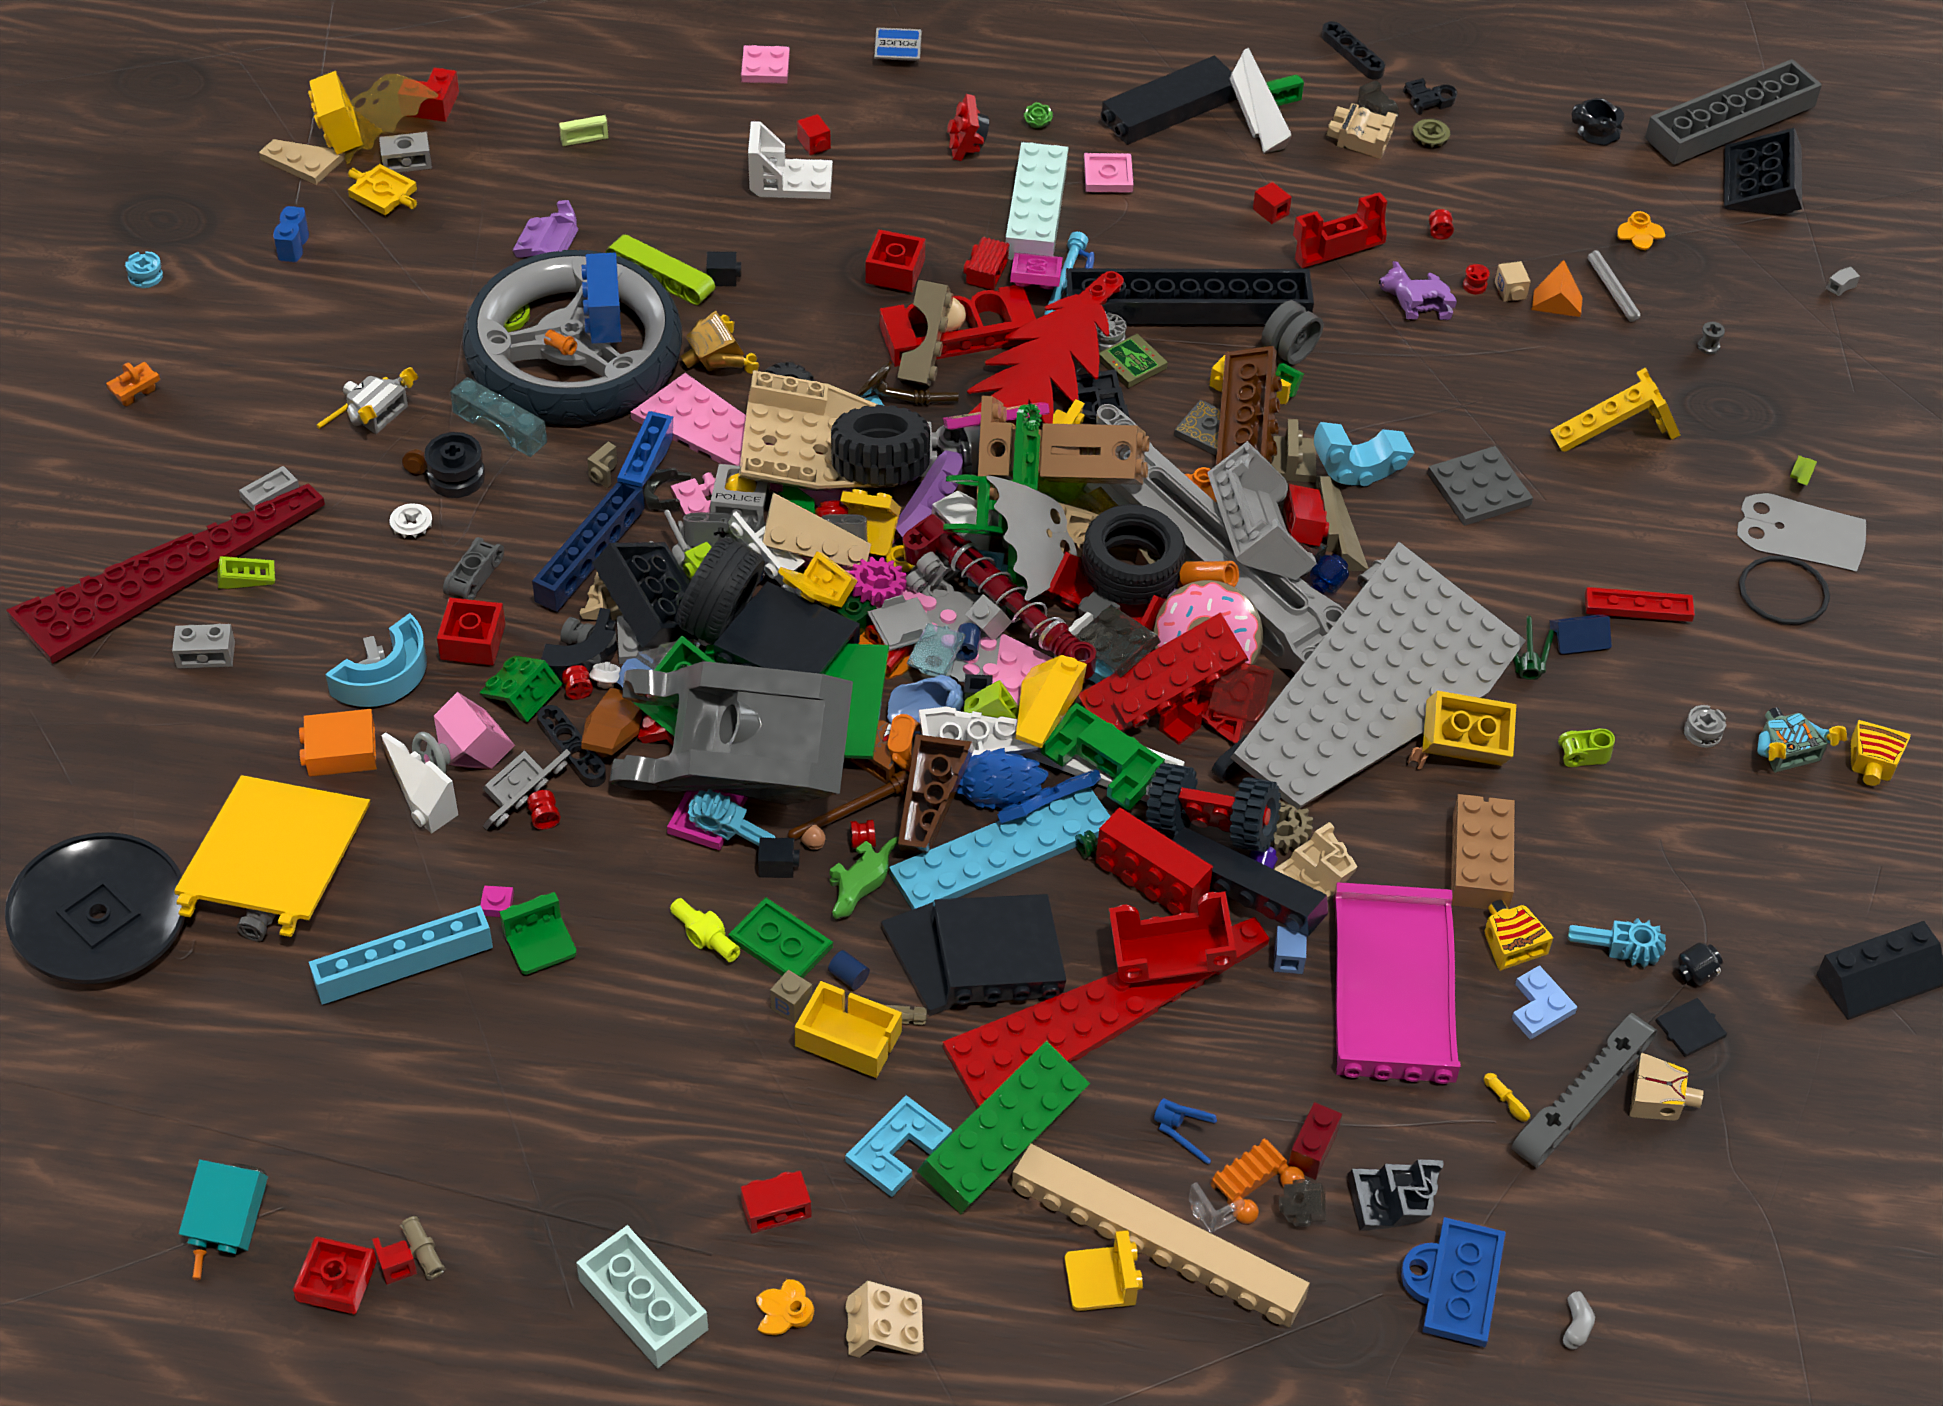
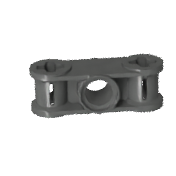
[443,537,504,600]

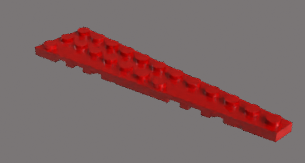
[943,917,1269,1109]

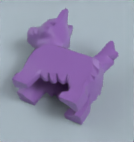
[1379,261,1457,319]

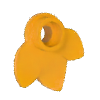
[1617,211,1665,250]
[756,1279,814,1335]

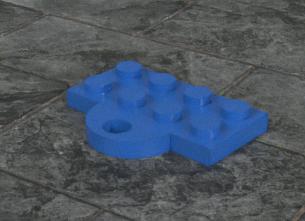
[1401,1217,1506,1347]

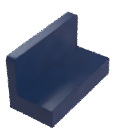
[1549,614,1612,654]

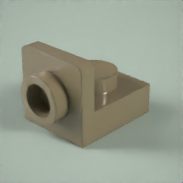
[587,442,617,488]

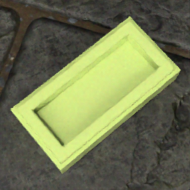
[559,115,608,146]

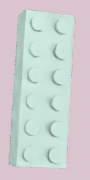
[1006,142,1068,260]

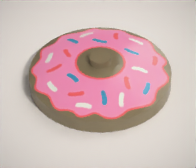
[1154,580,1263,688]

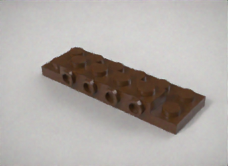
[1216,346,1282,465]

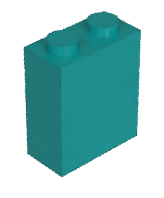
[179,1159,268,1254]

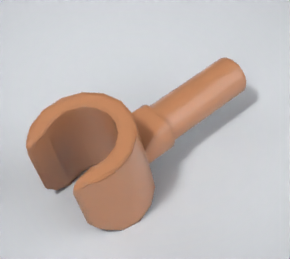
[1407,745,1428,769]

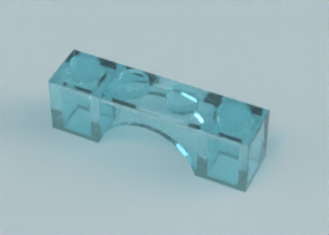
[450,377,547,457]

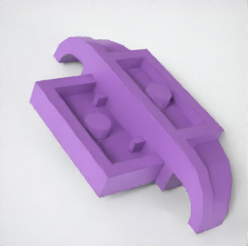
[513,200,578,258]

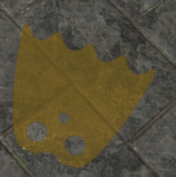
[345,74,438,164]

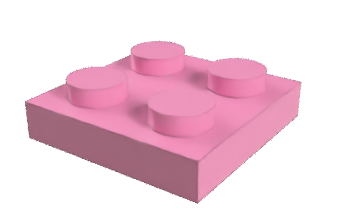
[741,45,789,83]
[1084,153,1133,193]

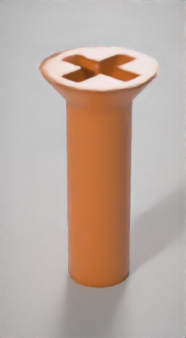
[193,1250,207,1280]

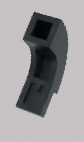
[541,608,617,683]

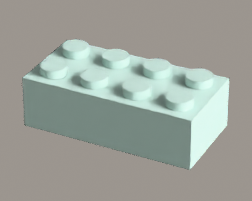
[576,1225,708,1368]

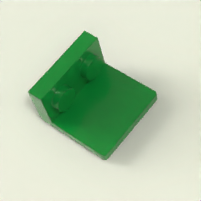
[480,656,562,722]

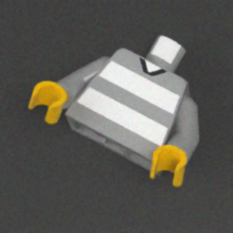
[343,367,419,434]

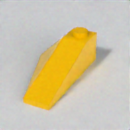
[1015,655,1087,748]

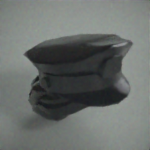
[1571,98,1624,145]

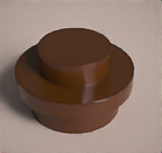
[402,449,427,475]

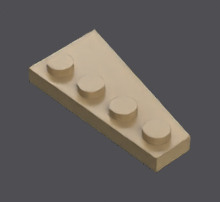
[762,493,871,568]

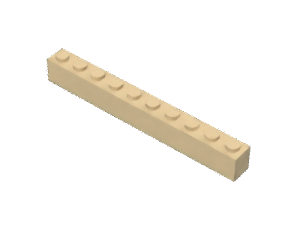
[1012,1144,1310,1328]

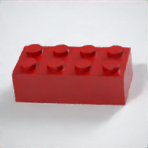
[1096,807,1213,915]

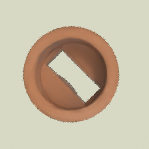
[800,825,825,850]

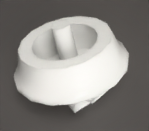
[589,662,621,689]

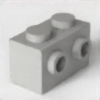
[172,624,235,668]

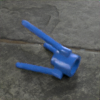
[1154,1098,1217,1164]

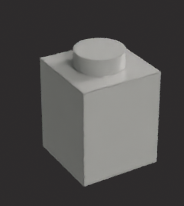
[965,594,1012,640]

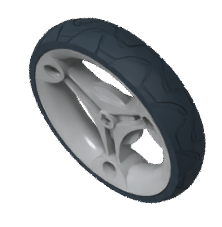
[463,250,682,426]

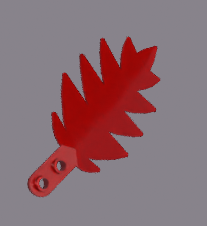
[967,271,1124,425]

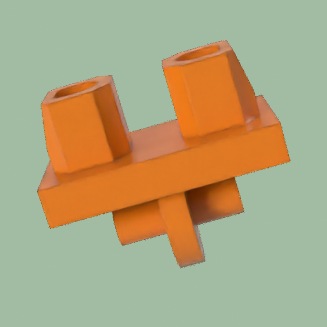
[106,361,160,406]

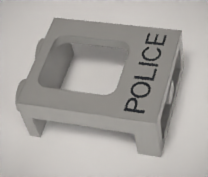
[710,464,770,522]

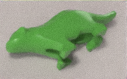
[829,837,899,919]

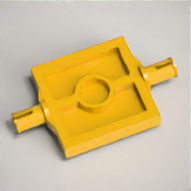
[348,164,417,216]

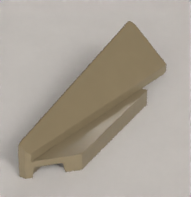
[1315,475,1369,571]

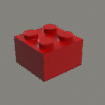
[865,230,925,292]
[437,597,506,665]

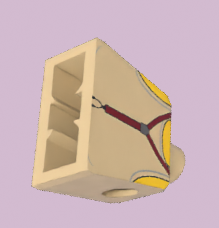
[1629,1053,1703,1120]

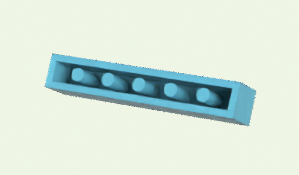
[309,905,493,1005]

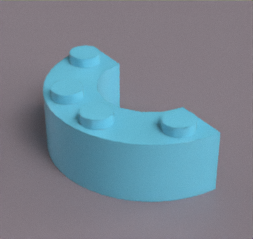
[1314,422,1414,486]
[325,613,427,707]

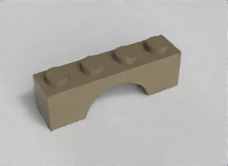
[897,280,953,387]

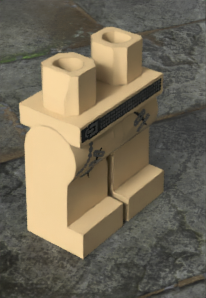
[1327,103,1397,159]

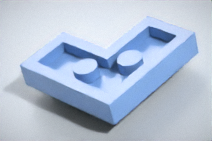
[1511,965,1577,1040]

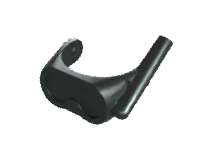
[644,468,691,510]

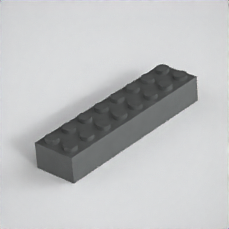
[1645,59,1822,165]

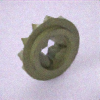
[1413,119,1450,147]

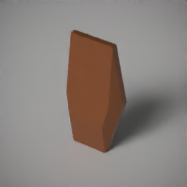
[582,688,644,757]

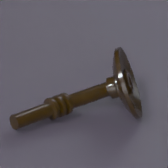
[856,361,958,405]

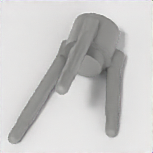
[649,510,692,570]

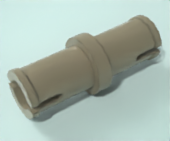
[399,1216,445,1279]

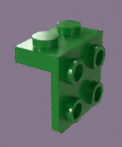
[499,892,577,974]

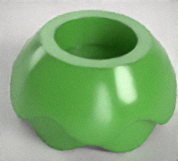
[1024,102,1053,129]

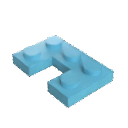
[845,1096,952,1197]

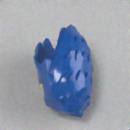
[957,748,1048,809]

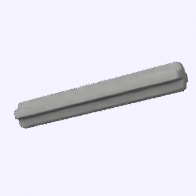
[1588,250,1641,322]

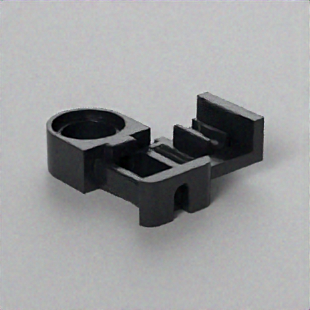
[1403,78,1457,115]

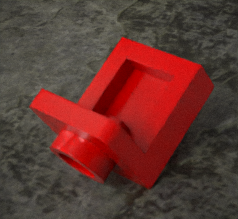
[638,715,674,746]

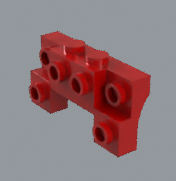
[1293,192,1388,268]

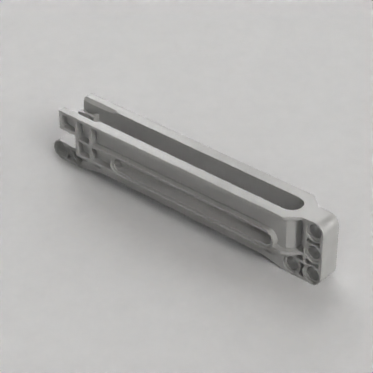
[1077,404,1345,674]

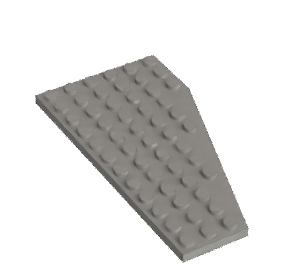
[1230,542,1526,810]

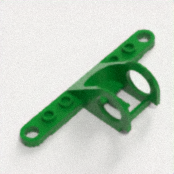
[943,404,1041,617]

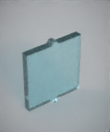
[907,623,966,676]

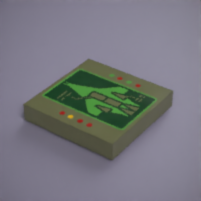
[1099,334,1168,388]

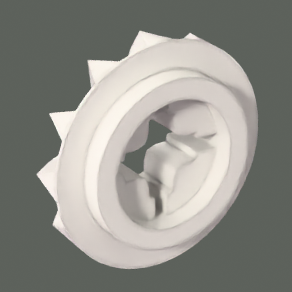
[390,503,432,538]

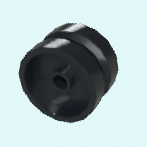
[424,432,485,498]

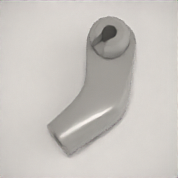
[1563,1292,1595,1349]

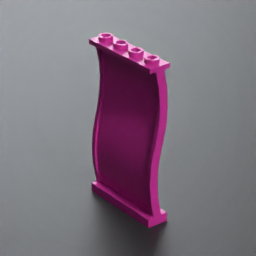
[1333,882,1461,1084]

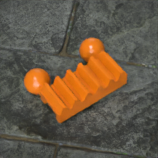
[1211,1138,1305,1224]

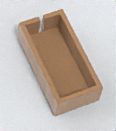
[1451,794,1515,909]

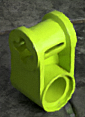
[1558,728,1615,767]

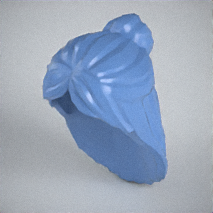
[887,675,964,737]

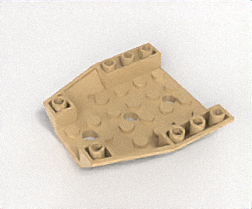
[738,370,897,491]

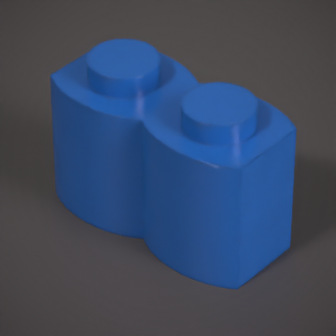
[273,206,309,262]

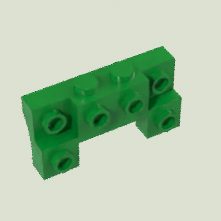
[1040,703,1165,810]

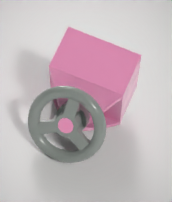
[412,692,515,774]

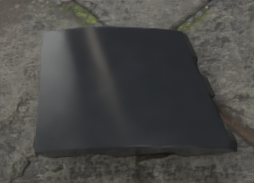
[1072,369,1129,420]
[1347,1159,1443,1230]

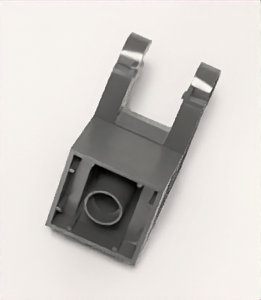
[610,661,853,805]

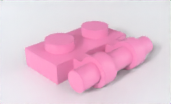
[671,473,716,516]

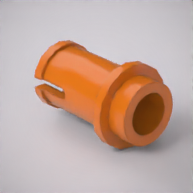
[544,329,577,356]

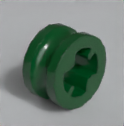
[1075,830,1098,859]

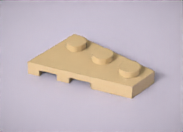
[259,139,346,185]

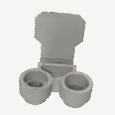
[906,552,959,593]

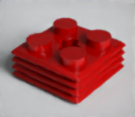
[293,1237,377,1314]

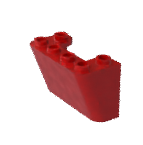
[1109,892,1237,983]

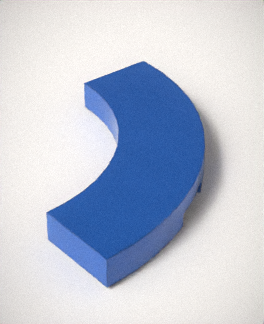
[997,769,1102,823]

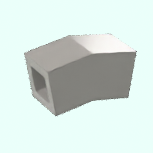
[1826,267,1860,296]

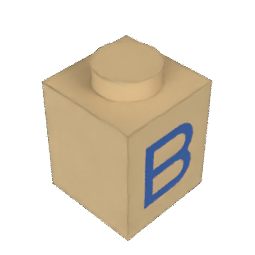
[1495,261,1530,302]

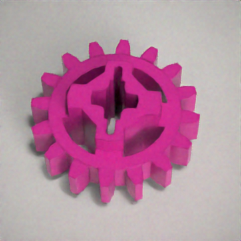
[849,557,907,605]

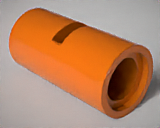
[1180,561,1239,587]

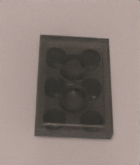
[1075,605,1161,677]

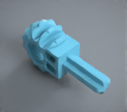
[688,789,776,846]
[1568,918,1666,968]

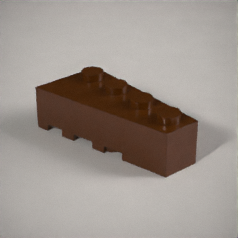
[898,734,974,854]

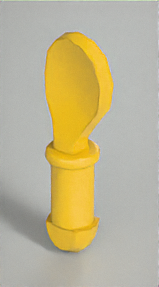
[1484,1073,1530,1122]

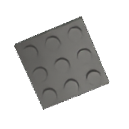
[1427,446,1533,526]

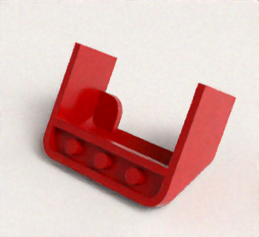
[1047,552,1167,643]

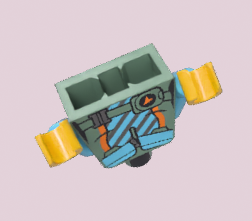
[1757,707,1847,772]

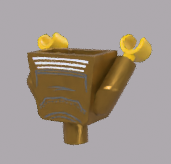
[680,311,759,374]

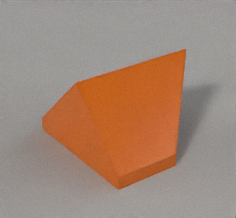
[1532,260,1582,317]

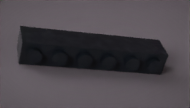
[1172,827,1328,936]

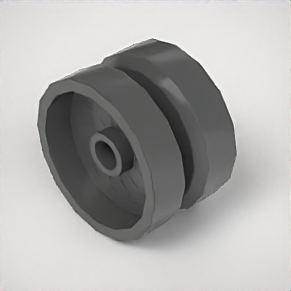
[1261,300,1324,365]

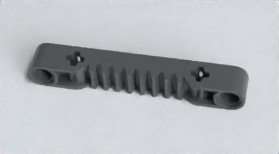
[683,512,868,547]
[1511,1013,1658,1168]

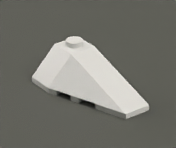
[919,707,1038,757]
[381,733,458,834]

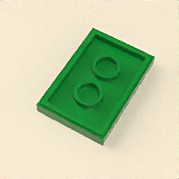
[728,897,833,978]

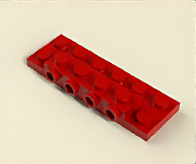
[1078,612,1249,732]

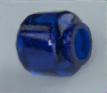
[1310,554,1349,594]

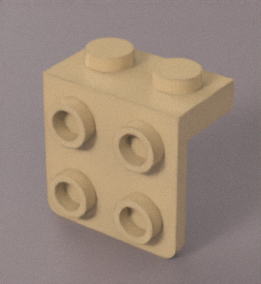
[846,1281,923,1358]

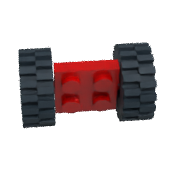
[1146,763,1281,852]

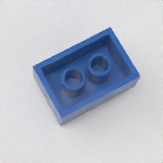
[581,253,622,344]

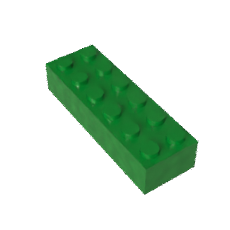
[917,1041,1090,1215]

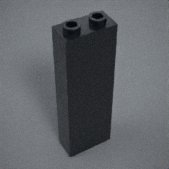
[1101,55,1238,145]

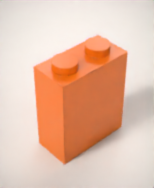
[299,709,377,777]

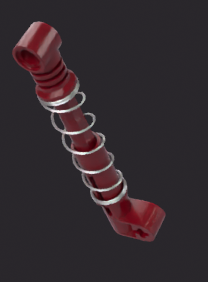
[903,514,1096,679]

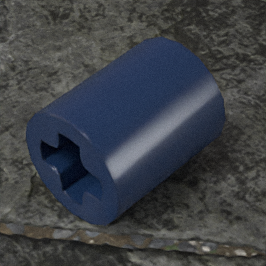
[954,623,982,661]
[828,950,870,990]

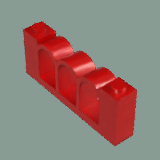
[880,285,1036,367]

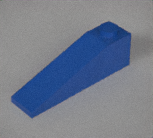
[617,411,674,487]

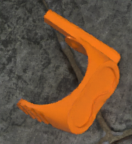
[887,714,920,773]

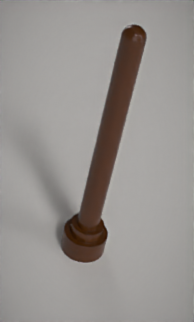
[788,770,909,840]

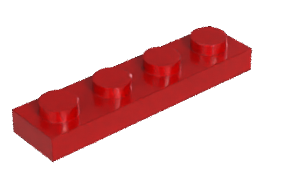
[1585,587,1695,622]

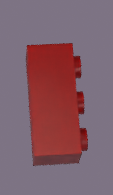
[1283,484,1329,546]

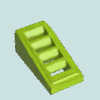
[217,556,275,589]

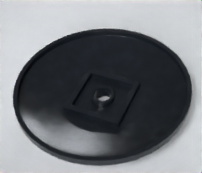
[5,832,186,984]

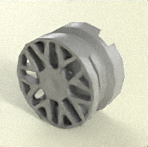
[1095,313,1126,351]
[1684,705,1727,748]

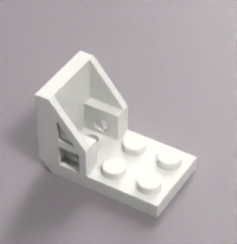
[748,121,832,199]

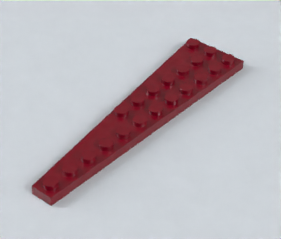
[6,483,325,663]

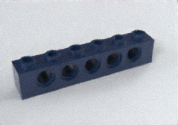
[532,482,644,612]

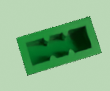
[1266,75,1304,106]

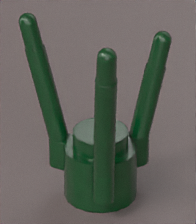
[1513,616,1554,680]

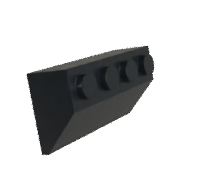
[1817,921,1943,1020]

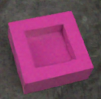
[480,886,514,917]

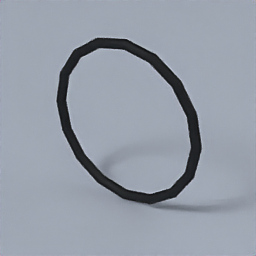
[1739,556,1830,625]

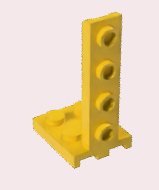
[1550,368,1680,452]

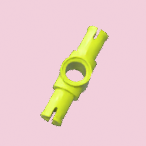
[670,898,740,962]

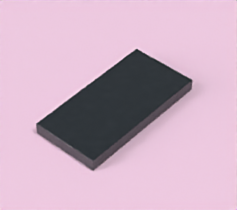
[881,902,960,1016]

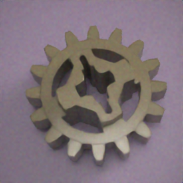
[1270,800,1313,853]

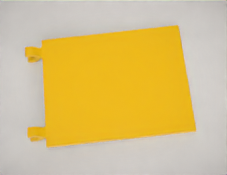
[174,775,370,937]

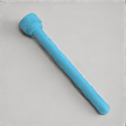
[1044,232,1088,315]

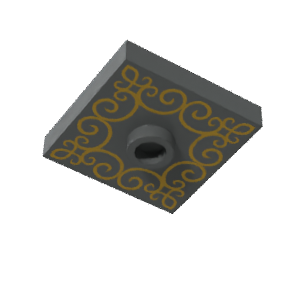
[1174,400,1221,456]

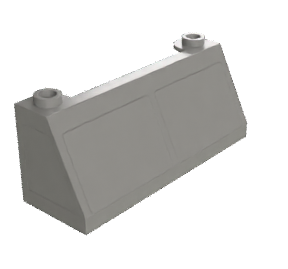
[1207,441,1317,580]

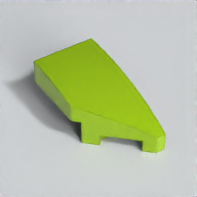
[1790,456,1817,486]

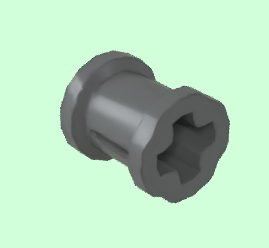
[1698,322,1725,355]

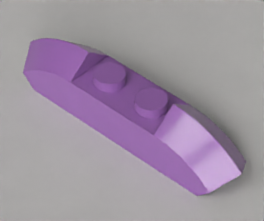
[896,450,963,538]

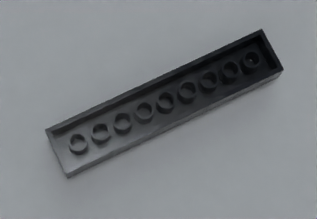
[1065,268,1314,324]

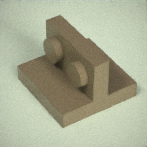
[1271,419,1316,482]

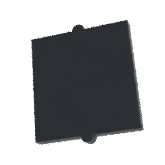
[1655,998,1727,1057]

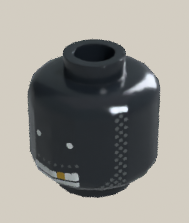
[1677,942,1723,986]

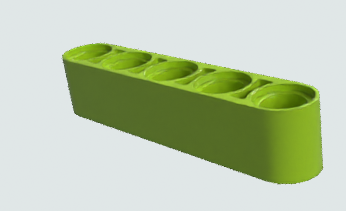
[606,235,715,305]

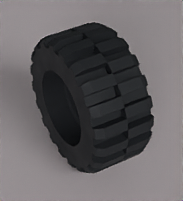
[831,405,930,487]

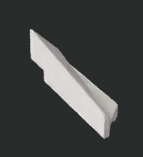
[1230,48,1291,153]

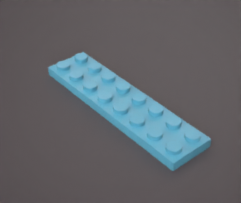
[889,787,1111,910]

